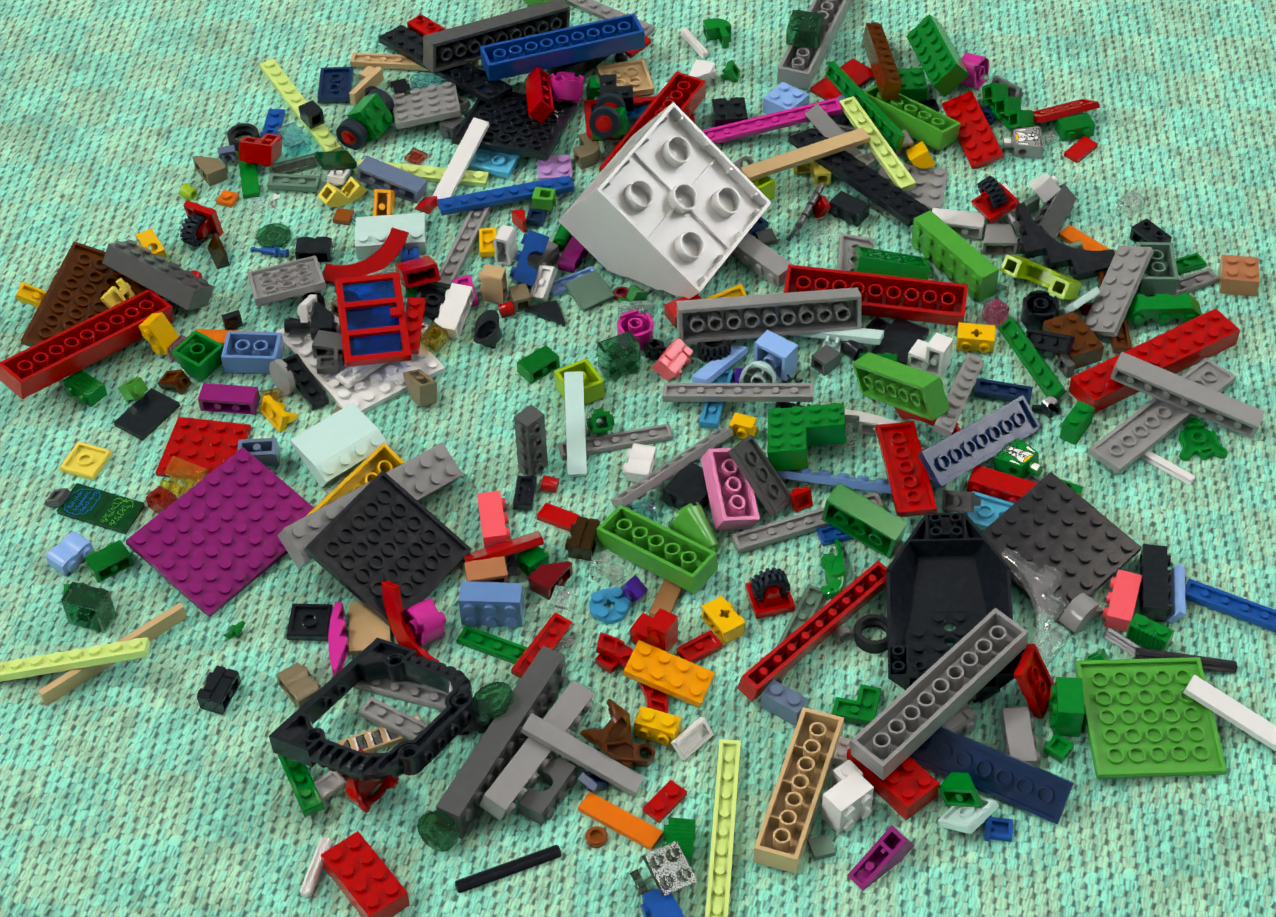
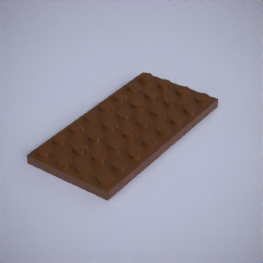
[21,241,133,367]

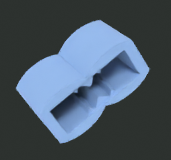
[46,531,94,576]

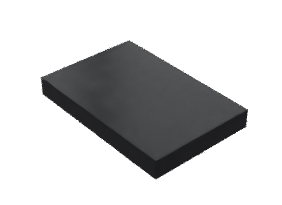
[872,317,929,365]
[114,388,180,441]

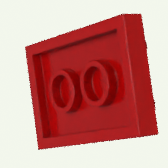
[1014,644,1055,719]

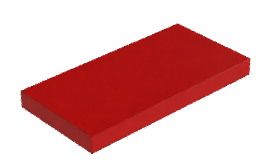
[810,58,874,100]
[1033,99,1100,123]
[464,531,544,562]

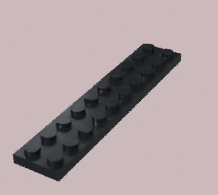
[378,25,512,105]
[788,128,932,227]

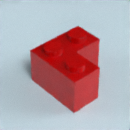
[239,133,282,166]
[630,608,678,653]

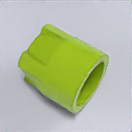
[179,183,198,201]

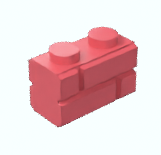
[652,338,693,381]

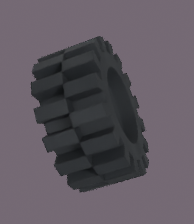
[697,339,731,363]

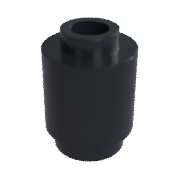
[841,340,868,361]

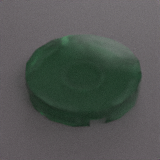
[256,223,291,248]
[473,682,514,719]
[417,810,459,852]

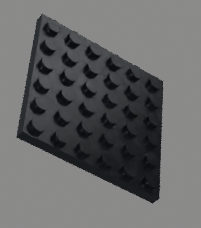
[452,92,578,161]
[303,470,472,628]
[982,472,1142,624]

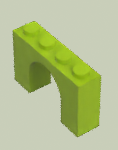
[999,254,1083,300]

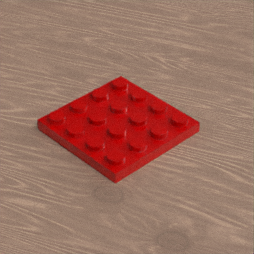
[156,417,252,481]

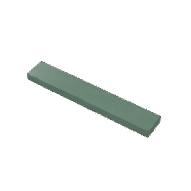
[777,584,824,684]

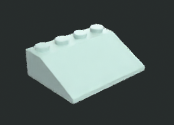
[355,212,427,259]
[290,403,388,488]

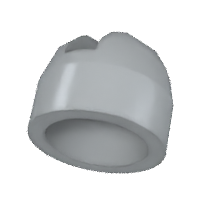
[835,626,853,644]

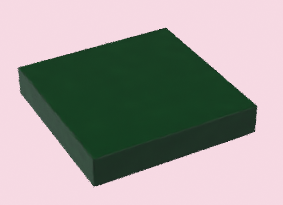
[315,151,357,170]

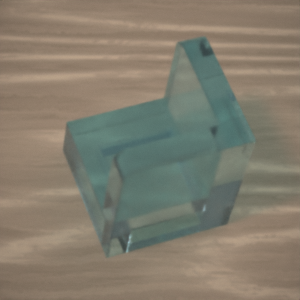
[628,501,658,523]

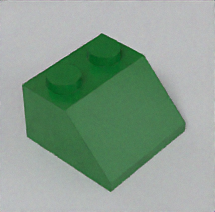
[171,330,224,382]

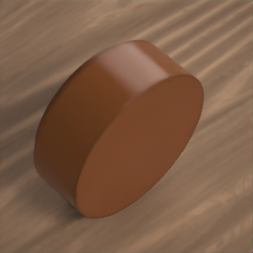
[585,826,608,848]

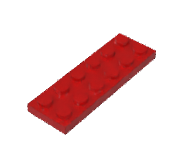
[941,91,1004,169]
[876,421,937,517]

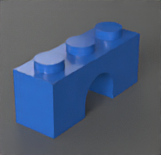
[509,230,549,289]

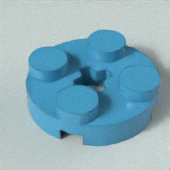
[589,587,630,624]

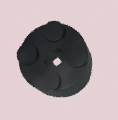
[1020,290,1060,330]

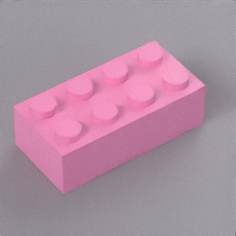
[701,448,760,530]

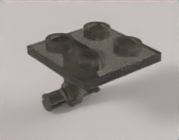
[629,841,697,897]

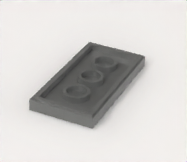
[728,434,791,517]

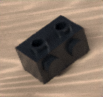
[1129,218,1172,243]

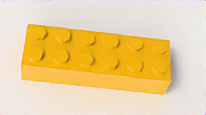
[306,442,405,516]

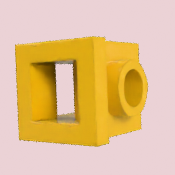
[729,412,759,439]

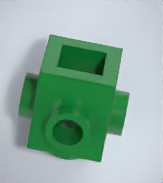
[586,408,614,436]

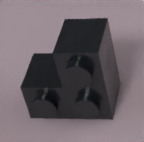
[600,74,634,111]

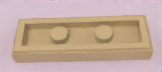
[349,67,384,106]

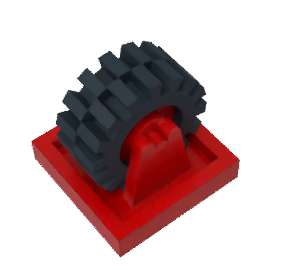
[971,175,1020,224]
[180,201,224,247]
[745,567,795,619]

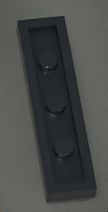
[282,354,329,411]

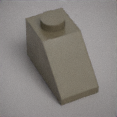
[192,156,228,186]
[403,369,437,407]

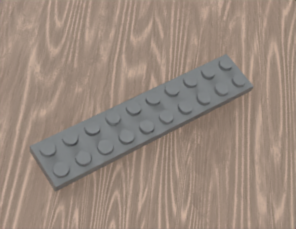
[1088,357,1237,474]

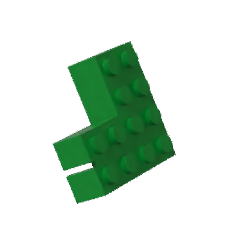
[767,403,847,471]

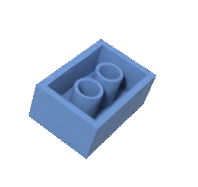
[221,331,285,374]
[458,581,525,628]

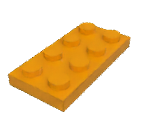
[623,640,715,708]

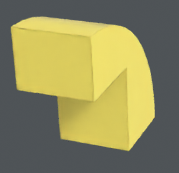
[792,161,831,186]
[317,177,368,207]

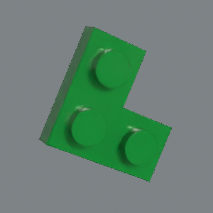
[832,684,881,726]

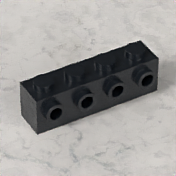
[1140,544,1172,622]

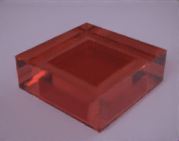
[404,148,428,165]

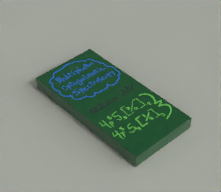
[57,483,145,535]

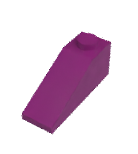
[847,825,915,891]

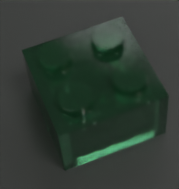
[786,10,825,49]
[597,331,641,381]
[61,582,117,633]

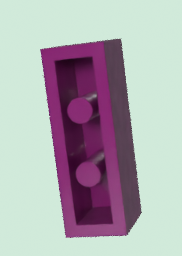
[198,383,260,415]

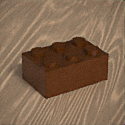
[1042,311,1104,370]

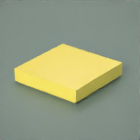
[59,442,112,481]

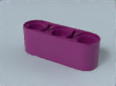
[558,236,589,273]

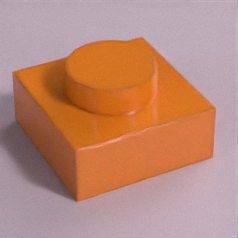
[216,190,239,208]

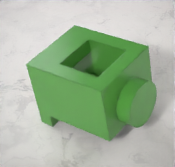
[532,187,558,211]
[118,377,149,403]

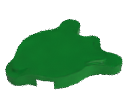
[1179,418,1228,461]

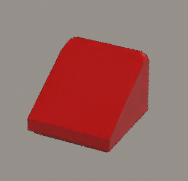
[415,196,438,214]
[511,209,527,233]

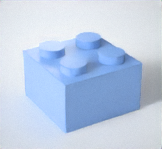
[763,82,809,114]
[754,330,798,381]

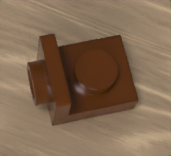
[157,369,192,395]

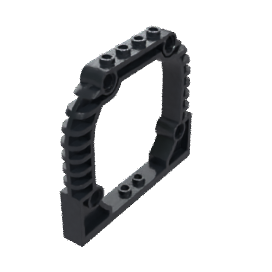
[269,637,476,781]

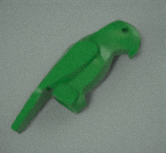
[820,539,847,599]

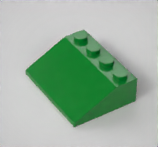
[854,246,930,280]

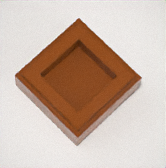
[333,208,355,226]

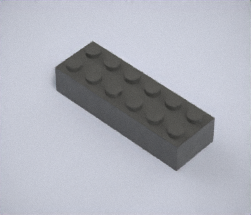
[102,239,214,310]

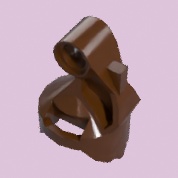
[580,699,655,768]

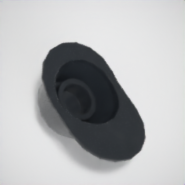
[474,310,502,349]

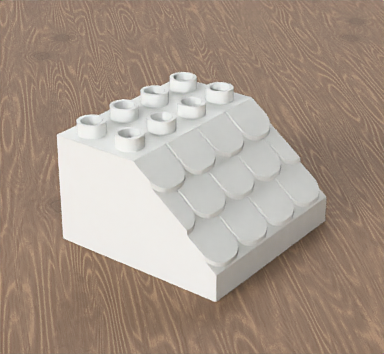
[558,102,772,299]

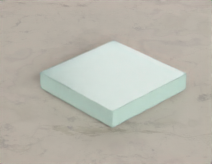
[1058,287,1100,316]
[938,797,999,834]

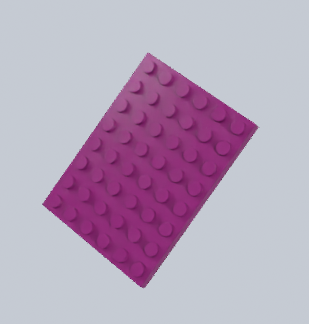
[126,447,314,617]

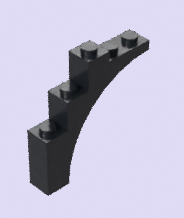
[1014,202,1115,280]

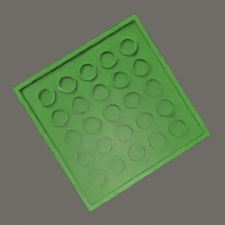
[1074,657,1227,779]

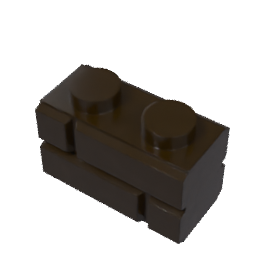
[565,516,600,561]

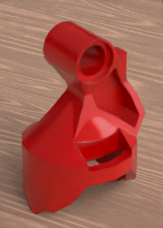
[341,749,399,813]

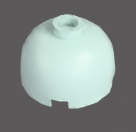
[739,361,777,383]

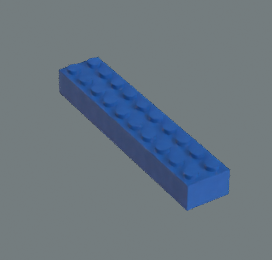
[480,13,645,81]

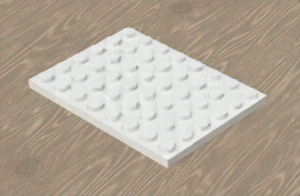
[276,287,445,413]

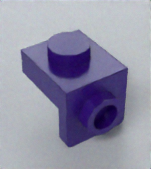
[620,575,648,603]

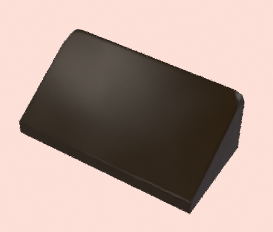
[207,233,229,269]

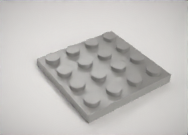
[391,82,462,130]
[871,164,948,211]
[247,255,326,306]

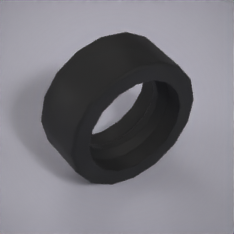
[227,123,260,152]
[854,614,888,654]

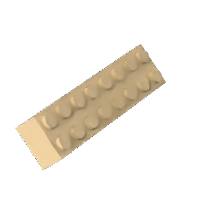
[753,707,844,874]

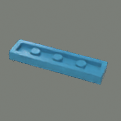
[699,370,734,429]

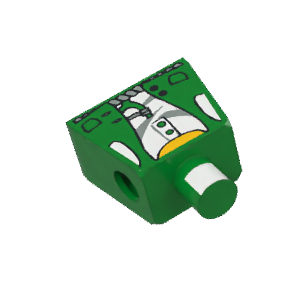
[994,438,1043,479]

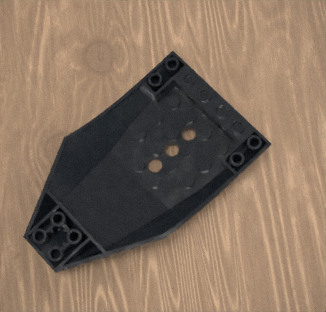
[886,513,1017,692]

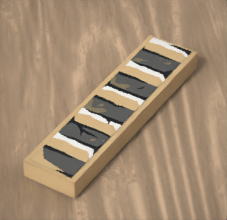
[337,714,421,753]

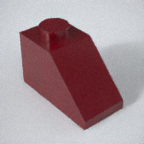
[528,561,573,600]

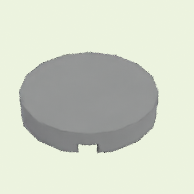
[269,359,296,395]

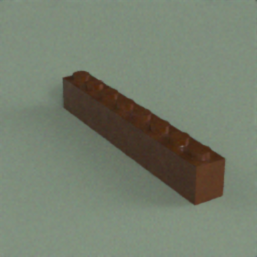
[862,22,902,100]

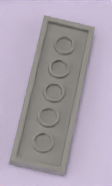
[1085,246,1154,337]

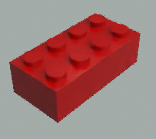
[846,748,940,820]
[320,831,410,917]

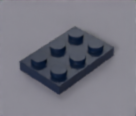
[318,67,354,103]

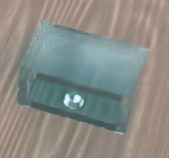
[276,122,311,158]

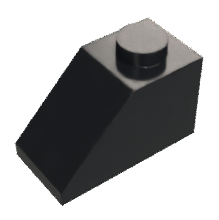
[310,302,338,340]

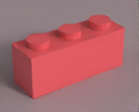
[477,490,511,548]
[1102,569,1142,632]

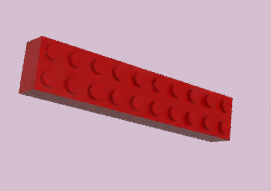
[599,71,706,173]
[784,264,968,326]
[0,289,173,399]
[1068,308,1240,414]

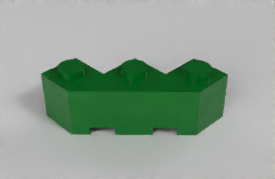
[982,83,1034,130]
[1125,293,1202,327]

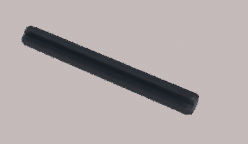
[1134,647,1238,673]
[455,845,561,893]

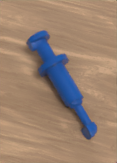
[250,246,289,258]

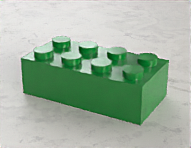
[821,483,907,558]

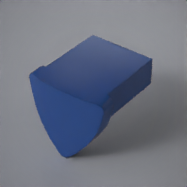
[983,815,1013,842]

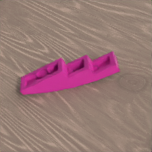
[328,602,349,677]

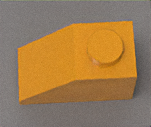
[373,189,395,216]

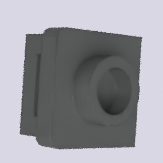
[317,348,343,374]

